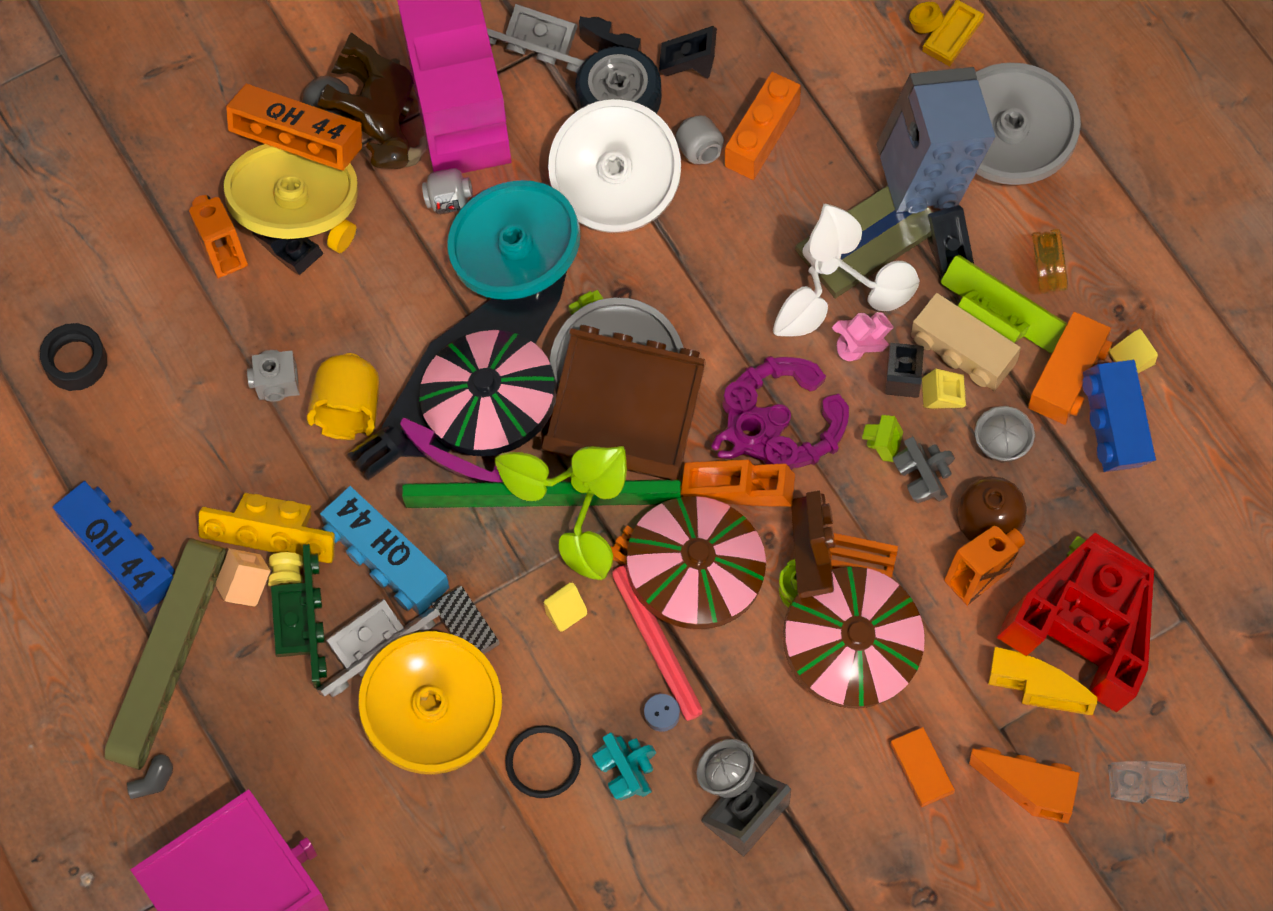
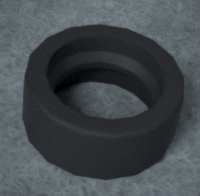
[40,323,107,391]

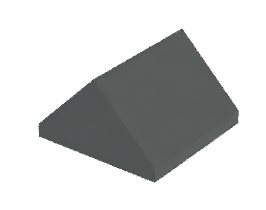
[701,772,791,857]

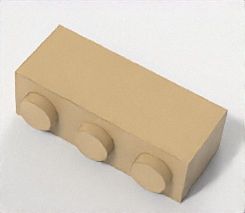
[911,293,1021,391]

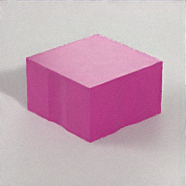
[397,0,512,173]

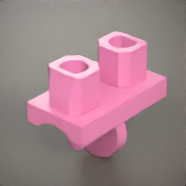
[832,312,894,361]

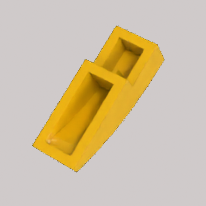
[988,647,1098,715]

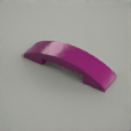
[400,418,504,483]

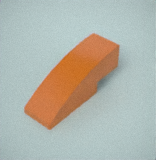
[681,460,795,507]

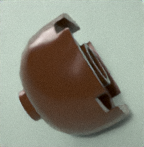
[957,476,1027,541]

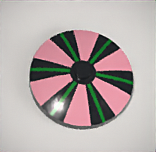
[420,330,557,456]

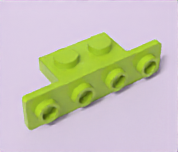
[941,255,1068,353]

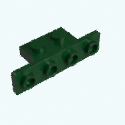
[271,544,327,688]

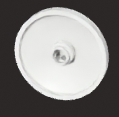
[548,99,681,233]

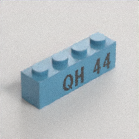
[320,486,450,615]

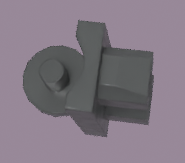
[892,436,955,503]

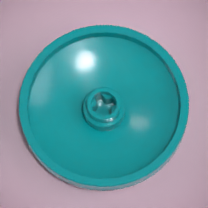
[448,180,581,300]

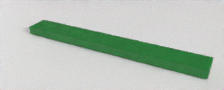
[402,480,681,508]

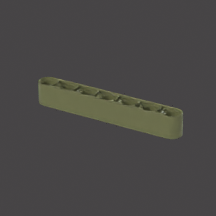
[105,539,226,770]

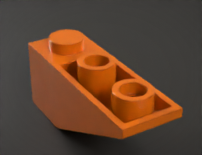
[969,747,1080,824]

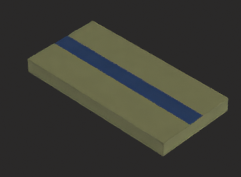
[795,186,933,299]

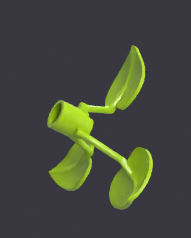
[495,446,627,580]

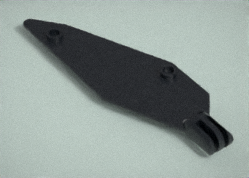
[347,271,567,481]

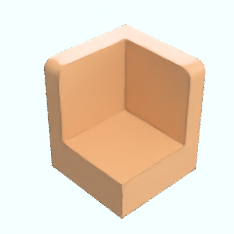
[216,548,270,606]

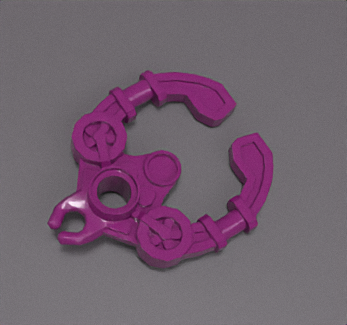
[711,356,849,470]

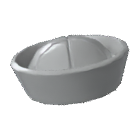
[974,406,1035,463]
[696,739,756,798]

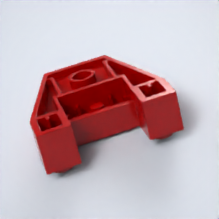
[996,533,1154,713]

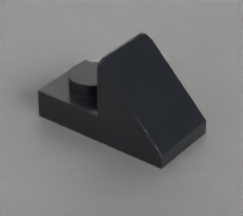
[659,26,717,79]
[927,205,974,278]
[885,343,924,398]

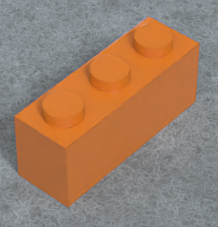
[725,72,801,180]
[1028,312,1113,425]

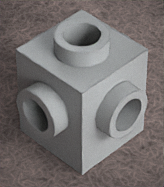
[247,350,300,402]

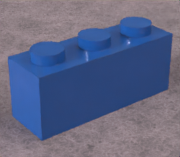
[1083,360,1156,472]

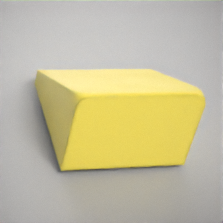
[1109,329,1158,373]
[922,369,966,409]
[544,582,587,632]

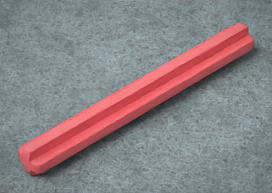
[612,565,702,721]

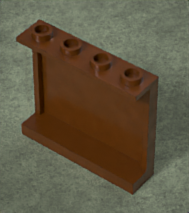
[542,325,706,480]

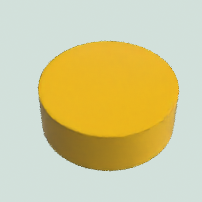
[909,2,943,33]
[327,219,356,253]

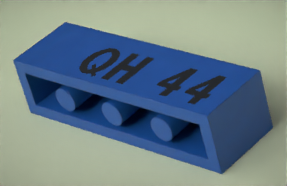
[53,481,175,614]

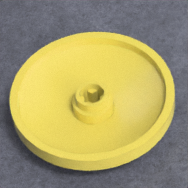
[224,144,358,239]

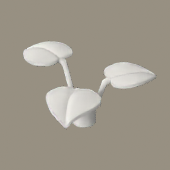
[773,204,920,336]

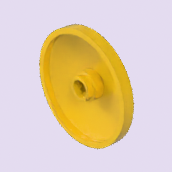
[359,631,502,774]

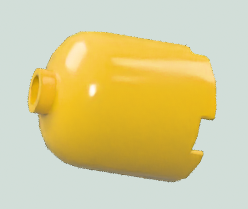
[307,353,380,440]

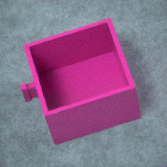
[130,789,329,911]

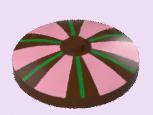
[626,496,766,629]
[783,566,925,709]

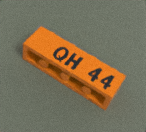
[226,83,362,171]

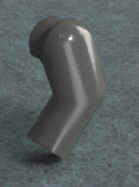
[127,754,173,799]

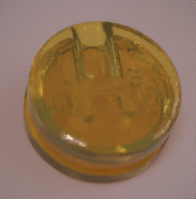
[1031,229,1068,294]

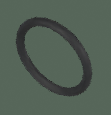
[505,725,581,798]

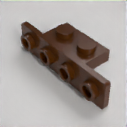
[791,490,835,598]

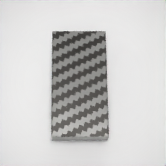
[432,586,500,654]

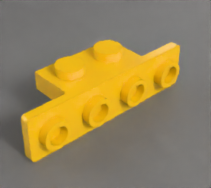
[199,493,335,563]

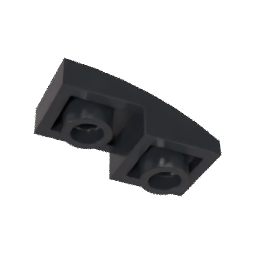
[579,16,641,51]
[252,232,323,275]

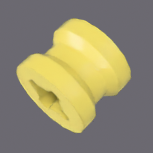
[268,552,304,587]

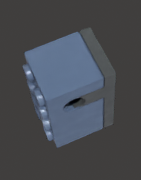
[876,67,996,214]

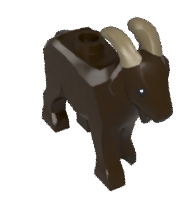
[317,32,427,169]

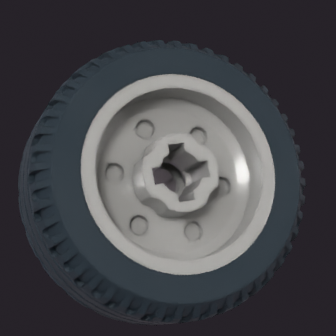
[575,46,662,114]

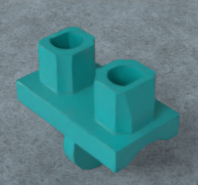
[592,732,656,801]

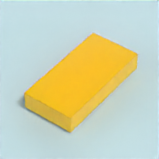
[922,0,984,67]

